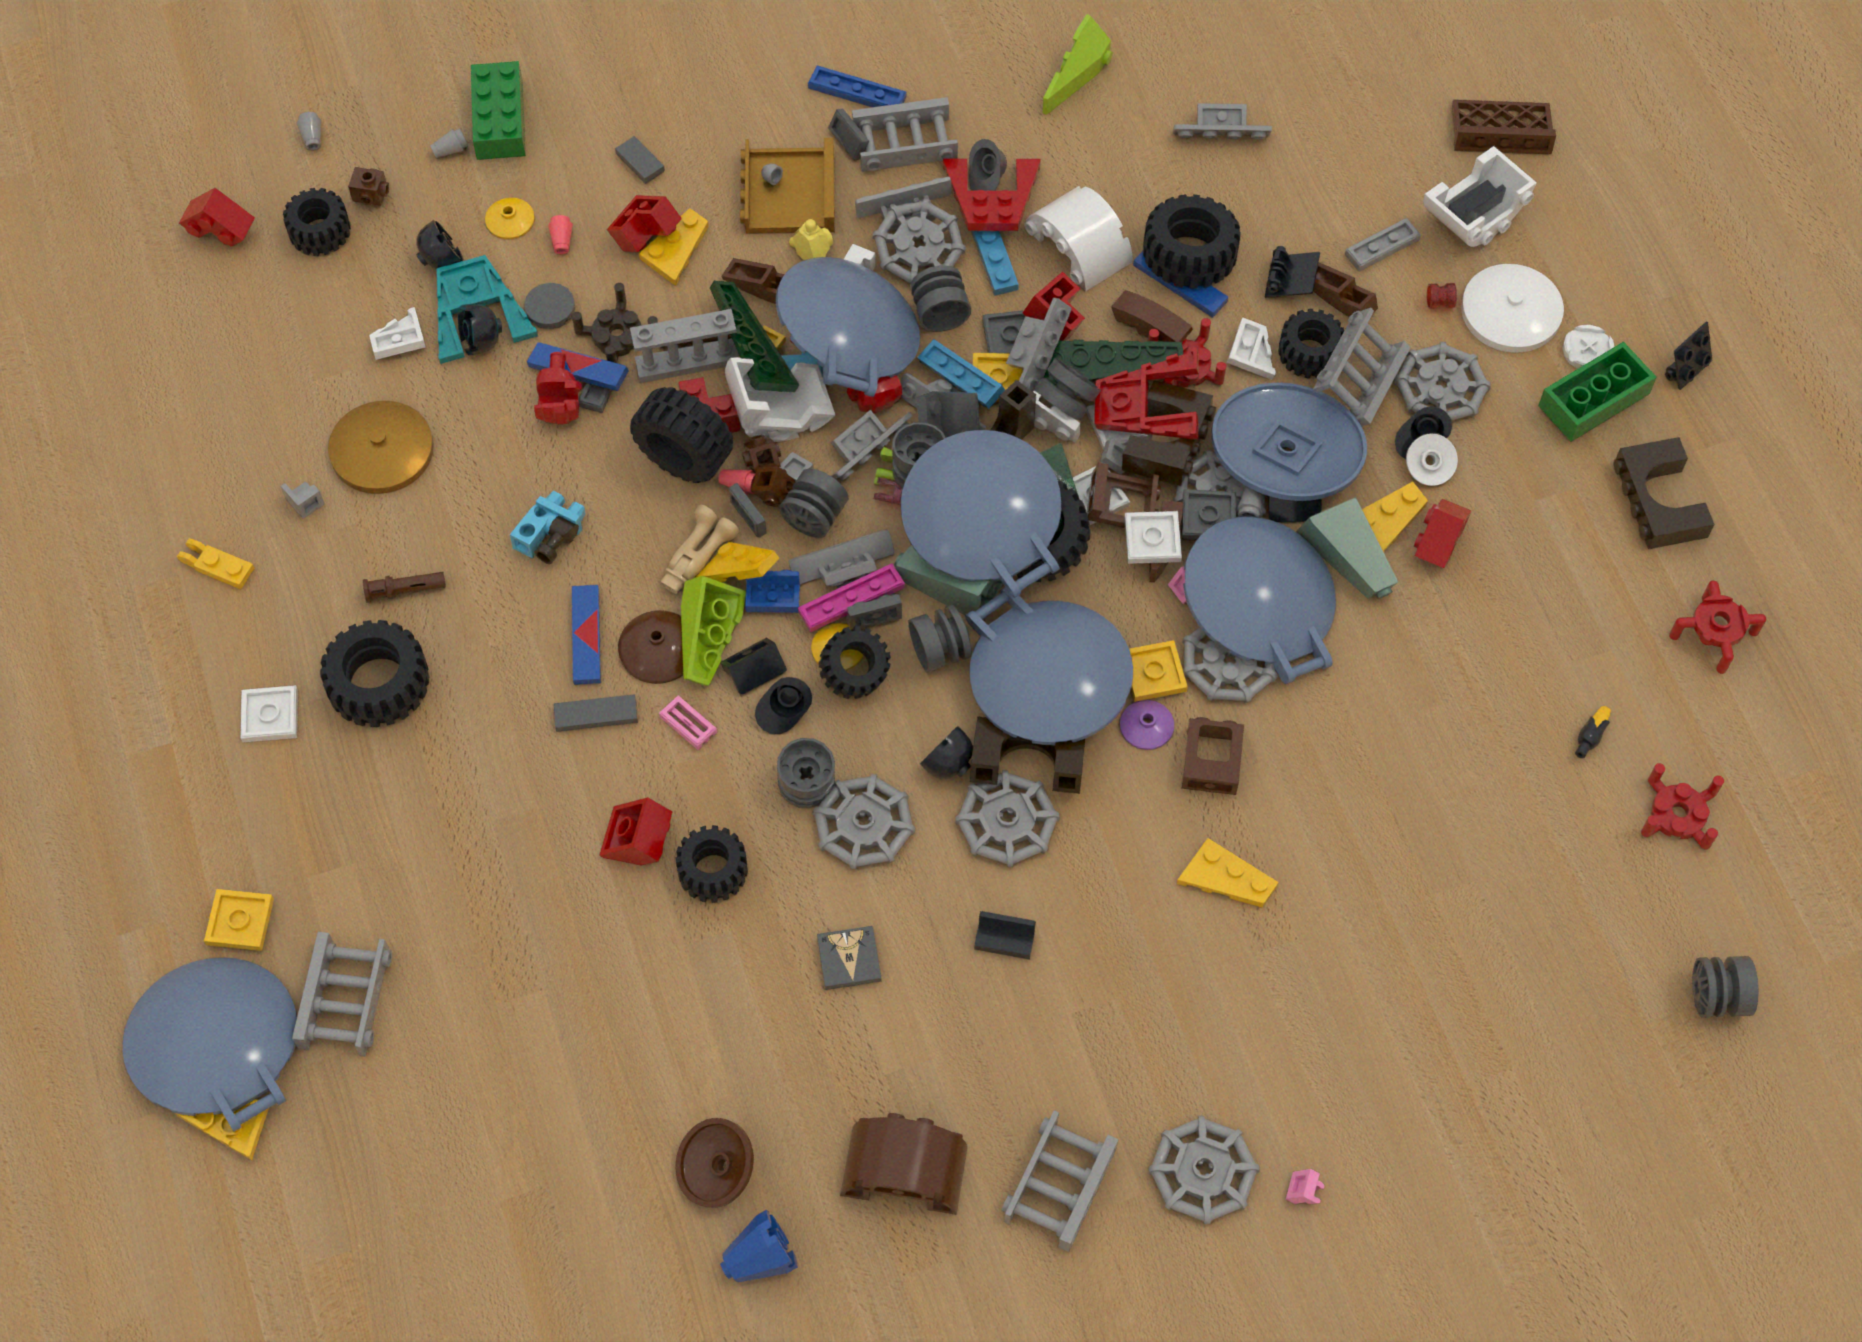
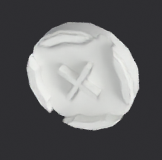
[1562,325,1615,369]

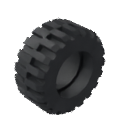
[1143,194,1241,289]
[630,387,733,483]
[1017,480,1091,582]
[320,620,430,727]

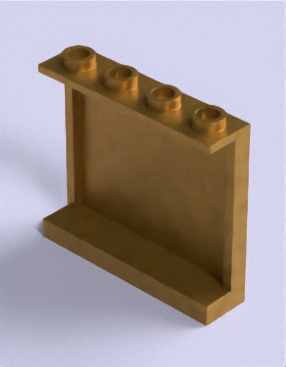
[740,138,835,234]

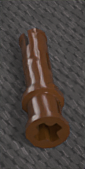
[363,572,446,603]

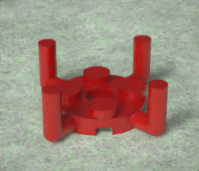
[1148,318,1227,388]
[1669,580,1766,674]
[1641,763,1724,850]

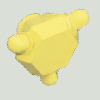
[789,219,833,260]

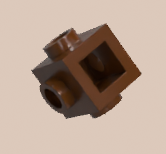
[348,167,389,206]
[742,435,781,474]
[751,467,796,507]

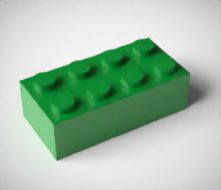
[471,61,526,160]
[1538,341,1657,442]

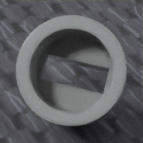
[761,164,783,185]

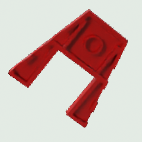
[943,158,1041,231]
[1094,347,1199,439]

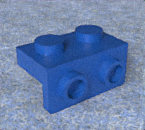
[745,570,800,613]

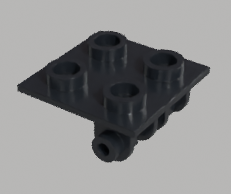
[1264,246,1320,298]
[1665,321,1712,390]

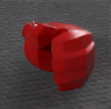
[534,352,582,425]
[847,375,902,414]

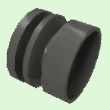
[910,265,971,332]
[892,422,946,488]
[779,468,849,538]
[908,604,972,673]
[777,738,835,808]
[1692,956,1759,1018]

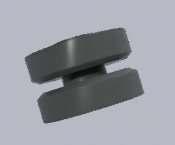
[1034,359,1101,421]

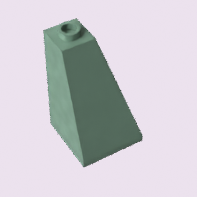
[1296,497,1398,599]
[894,546,1003,615]

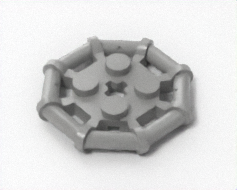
[872,199,966,283]
[1394,342,1491,421]
[1173,450,1266,517]
[1182,627,1278,703]
[955,770,1060,867]
[812,774,916,869]
[1148,1116,1260,1224]

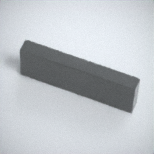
[553,694,638,732]

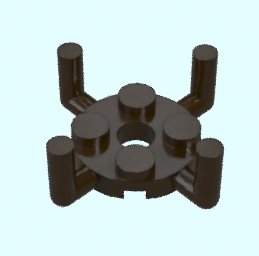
[572,283,658,363]

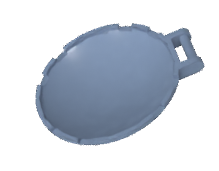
[776,257,920,397]
[901,430,1061,598]
[1183,517,1336,684]
[965,587,1133,745]
[122,958,297,1132]

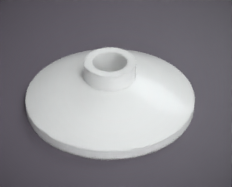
[1406,434,1458,486]

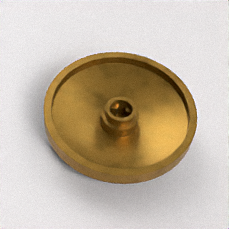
[328,401,434,494]

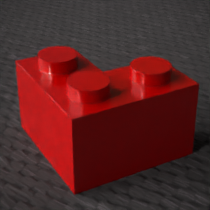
[179,188,255,247]
[607,195,682,252]
[1022,271,1085,341]
[678,377,740,433]
[1413,499,1471,568]

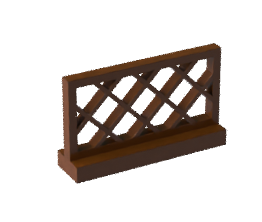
[1452,99,1556,154]

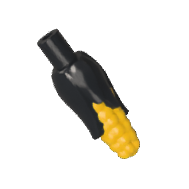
[1575,706,1611,758]

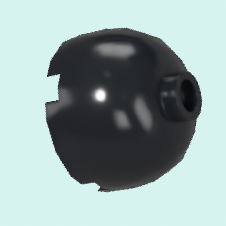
[416,220,464,270]
[458,303,502,355]
[920,726,973,779]

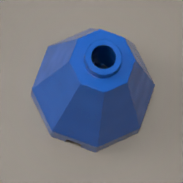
[720,1210,798,1282]

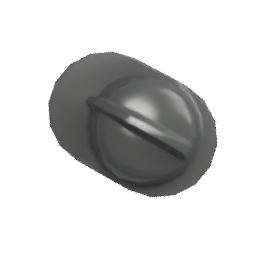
[969,139,1007,191]

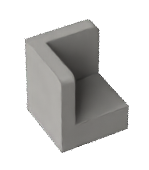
[280,482,325,519]

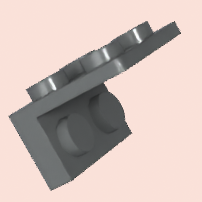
[917,391,980,438]
[837,579,902,630]

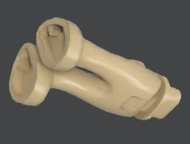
[660,504,740,594]

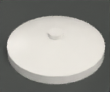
[1461,264,1564,353]

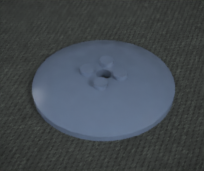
[1211,383,1367,501]

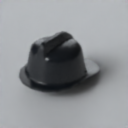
[1395,406,1452,459]
[755,677,812,734]

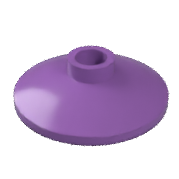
[1120,700,1174,750]

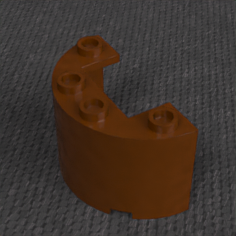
[840,1113,968,1215]

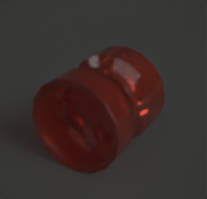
[1427,283,1457,309]

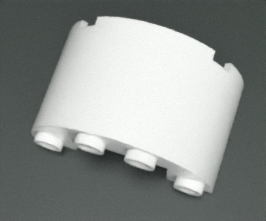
[1423,146,1537,247]
[1024,186,1133,292]
[725,357,835,442]

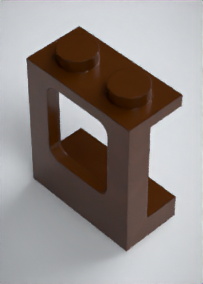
[1087,462,1161,528]
[1181,717,1244,795]

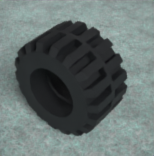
[283,188,351,256]
[1278,309,1345,379]
[819,626,891,699]
[675,825,748,903]

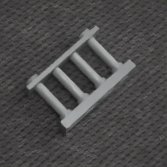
[852,97,958,172]
[1313,308,1411,426]
[630,309,739,383]
[292,932,392,1057]
[1002,1110,1119,1252]

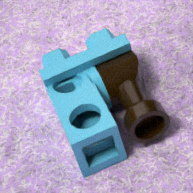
[510,491,586,564]

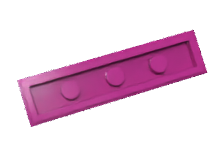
[798,563,905,632]

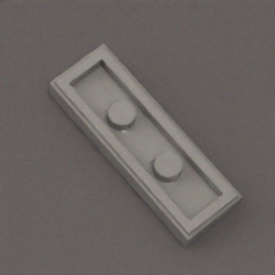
[1345,218,1421,272]

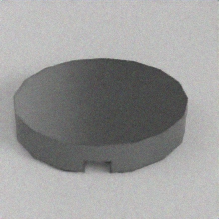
[524,283,575,329]

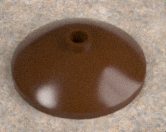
[618,610,683,684]
[675,1118,754,1208]

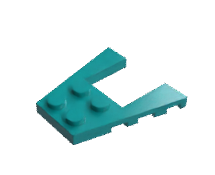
[437,255,538,364]

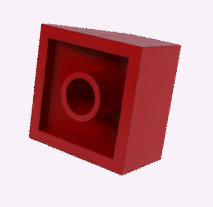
[599,797,673,866]

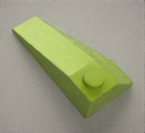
[1042,14,1113,115]
[681,576,746,686]

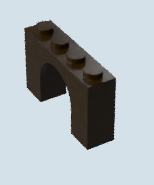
[961,380,1036,440]
[1122,380,1216,486]
[1613,437,1715,549]
[970,716,1085,794]

